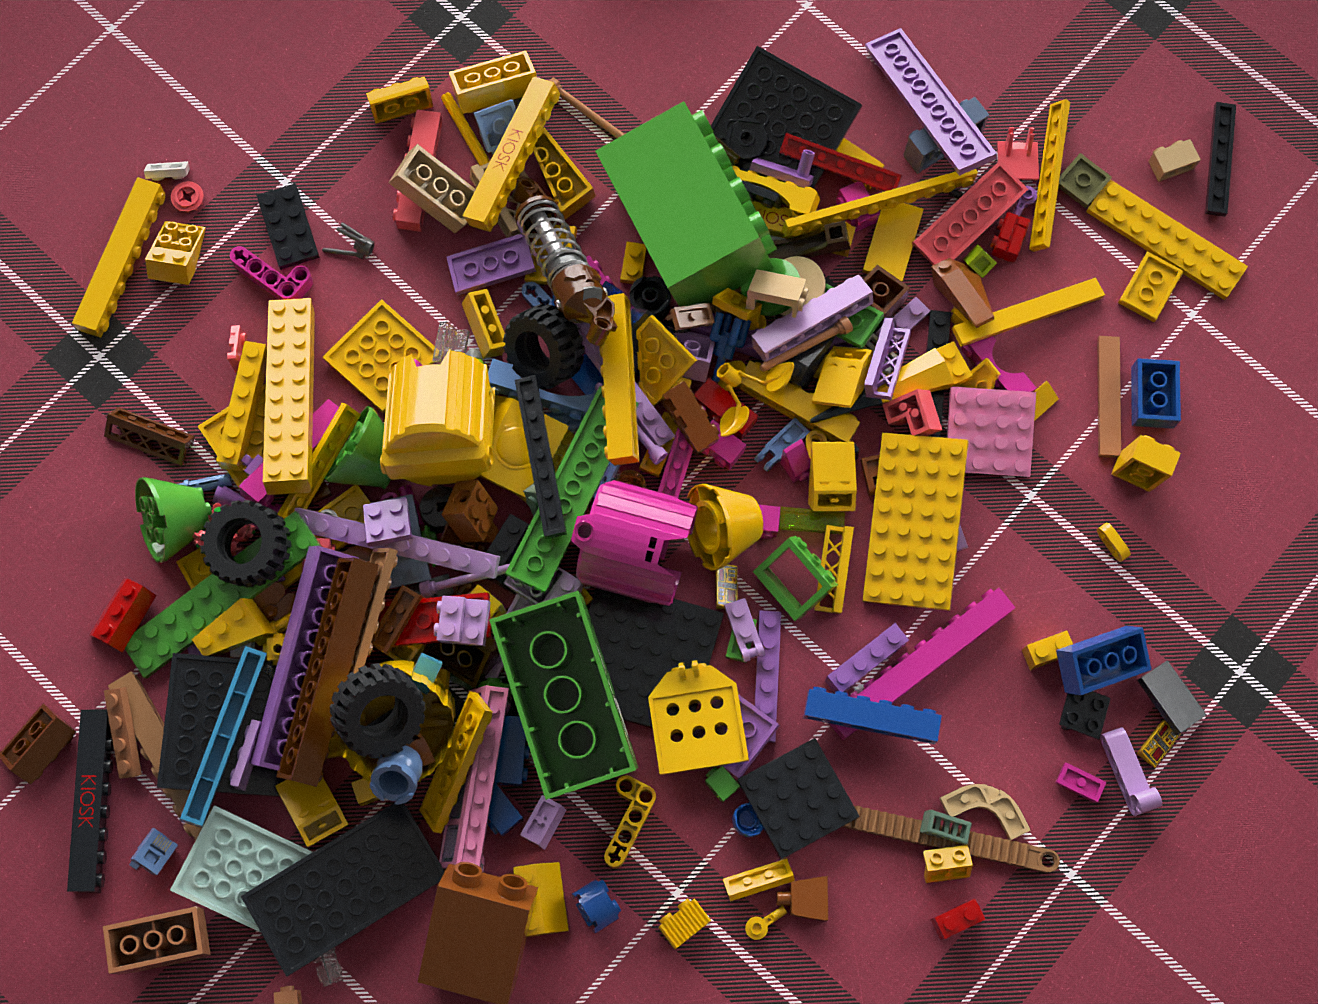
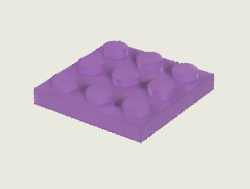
[693,694,780,778]

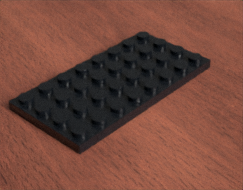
[241,803,445,977]

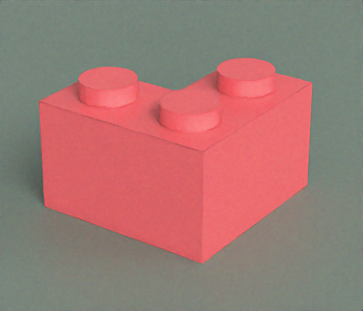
[883,389,942,436]

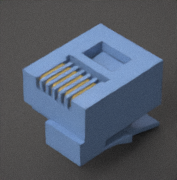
[129,828,178,875]

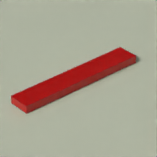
[779,133,902,191]

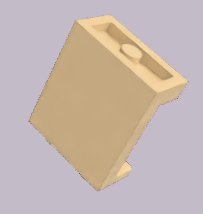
[746,269,808,318]

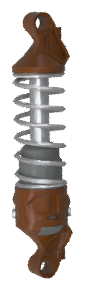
[512,176,618,346]

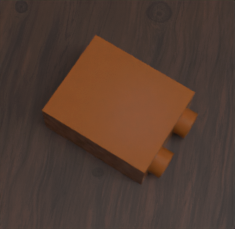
[418,862,538,1004]

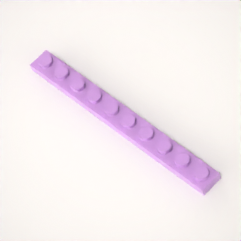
[295,507,500,579]

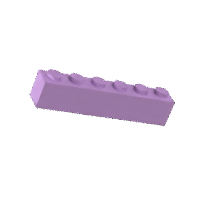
[751,274,873,362]

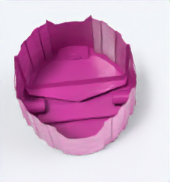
[571,480,698,606]

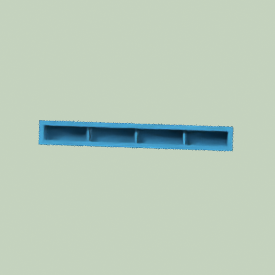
[180,646,267,828]

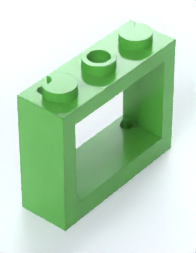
[753,536,838,621]

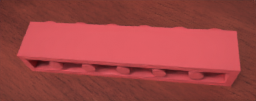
[393,110,443,232]

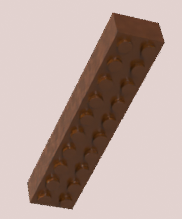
[276,557,379,787]

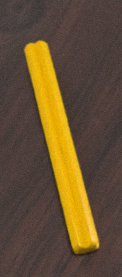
[441,92,490,172]

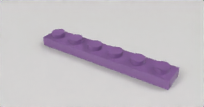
[754,610,781,743]

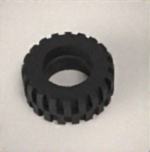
[503,304,585,389]
[200,500,291,588]
[330,663,426,759]

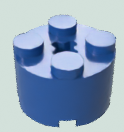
[571,879,621,934]

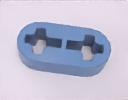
[522,281,552,307]

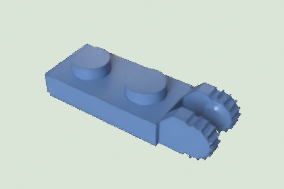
[754,418,810,472]

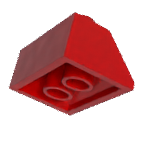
[89,578,157,652]

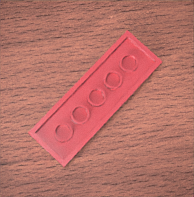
[912,160,1029,265]

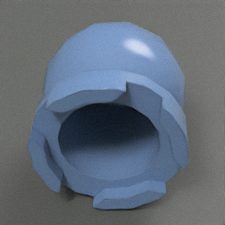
[370,745,423,804]

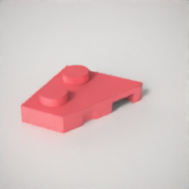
[227,325,247,372]

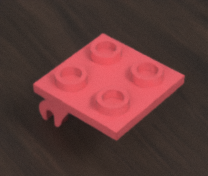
[997,127,1039,181]

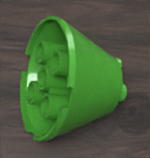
[324,406,391,489]
[135,477,212,563]

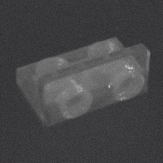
[432,321,470,365]

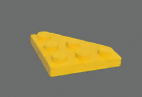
[636,315,697,405]

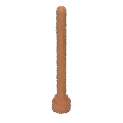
[549,77,624,138]
[760,316,853,372]

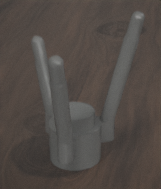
[322,222,375,259]

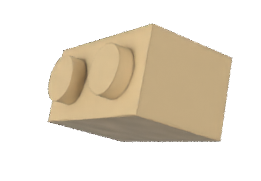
[1148,139,1201,182]

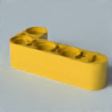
[604,775,656,869]

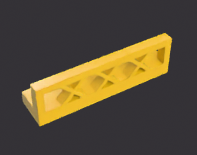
[814,525,854,614]

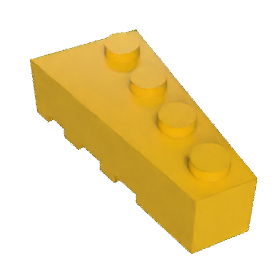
[533,127,596,219]

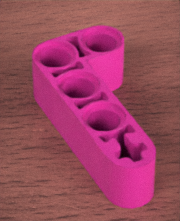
[230,246,313,300]

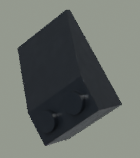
[783,335,836,389]

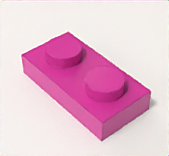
[1055,762,1106,803]

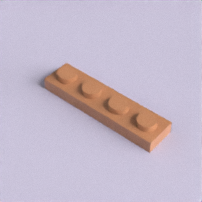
[104,687,142,779]

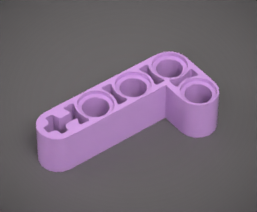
[1100,727,1162,816]

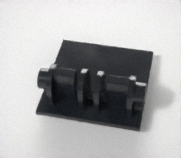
[1059,691,1111,740]

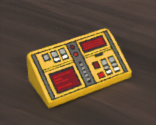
[716,564,738,609]
[1136,719,1181,768]

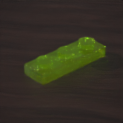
[779,506,845,535]

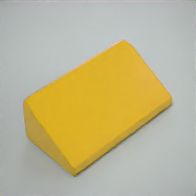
[1034,381,1059,421]

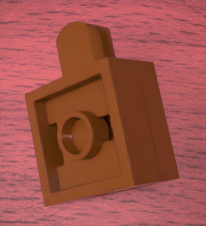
[442,480,499,543]

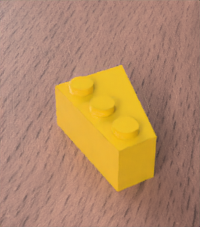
[192,598,277,657]

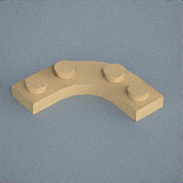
[939,784,1031,840]

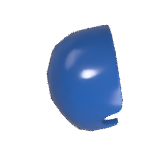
[732,803,763,837]

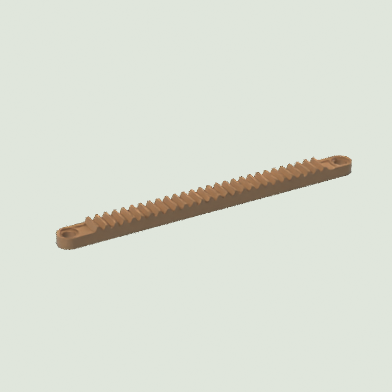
[843,806,1060,873]

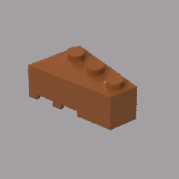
[661,381,720,455]

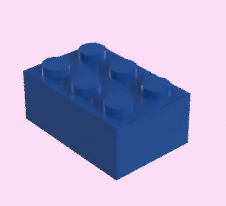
[1131,358,1181,429]

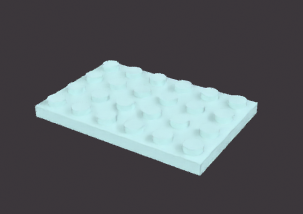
[170,805,312,932]

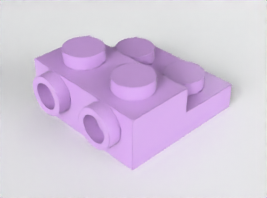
[434,595,491,646]

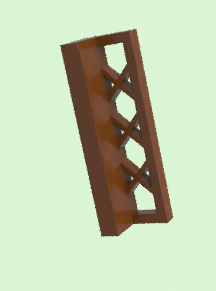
[104,407,195,466]

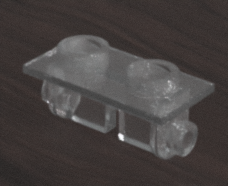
[314,948,343,987]

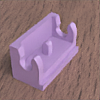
[520,795,566,850]

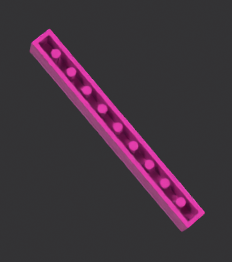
[830,588,1016,740]

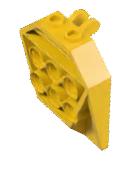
[648,660,749,775]

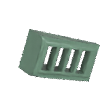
[920,810,972,845]

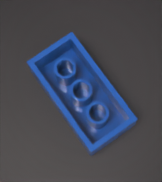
[1056,626,1152,695]

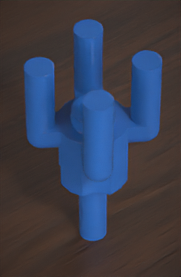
[709,312,751,382]

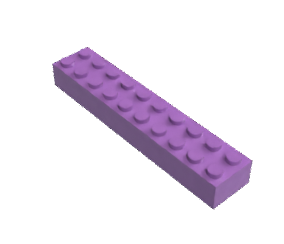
[250,546,359,770]

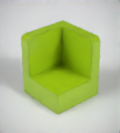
[963,244,997,278]

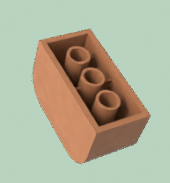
[103,907,211,975]

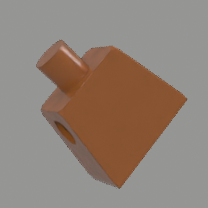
[776,876,828,922]

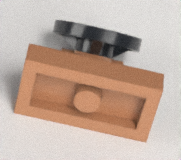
[662,303,715,333]

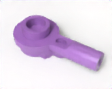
[1012,186,1037,217]

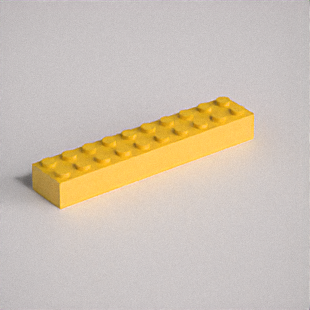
[263,298,315,495]

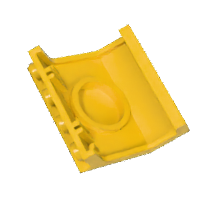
[479,395,575,502]

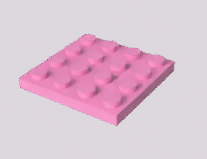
[947,387,1036,477]

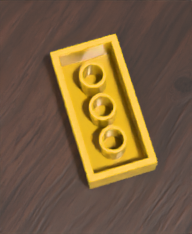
[449,51,537,114]

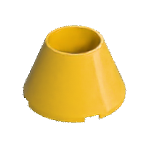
[687,484,763,570]

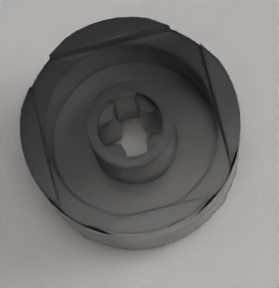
[629,276,671,321]
[420,485,453,534]

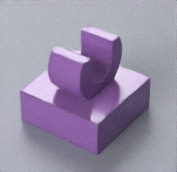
[241,454,264,477]

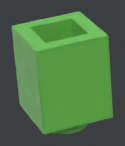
[705,766,740,803]

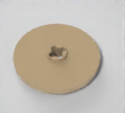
[780,256,826,316]

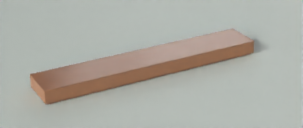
[1097,336,1121,458]

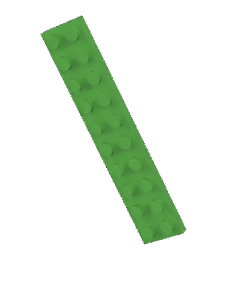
[505,386,639,594]
[125,511,322,678]

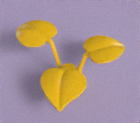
[717,361,794,437]

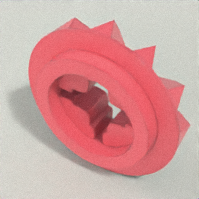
[171,181,204,213]

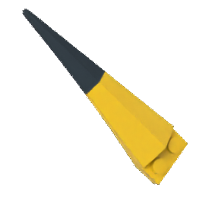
[810,341,973,423]

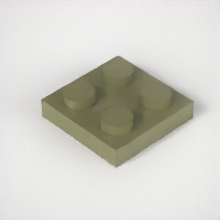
[1058,153,1112,208]

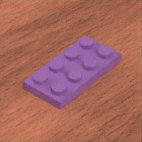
[446,234,536,296]

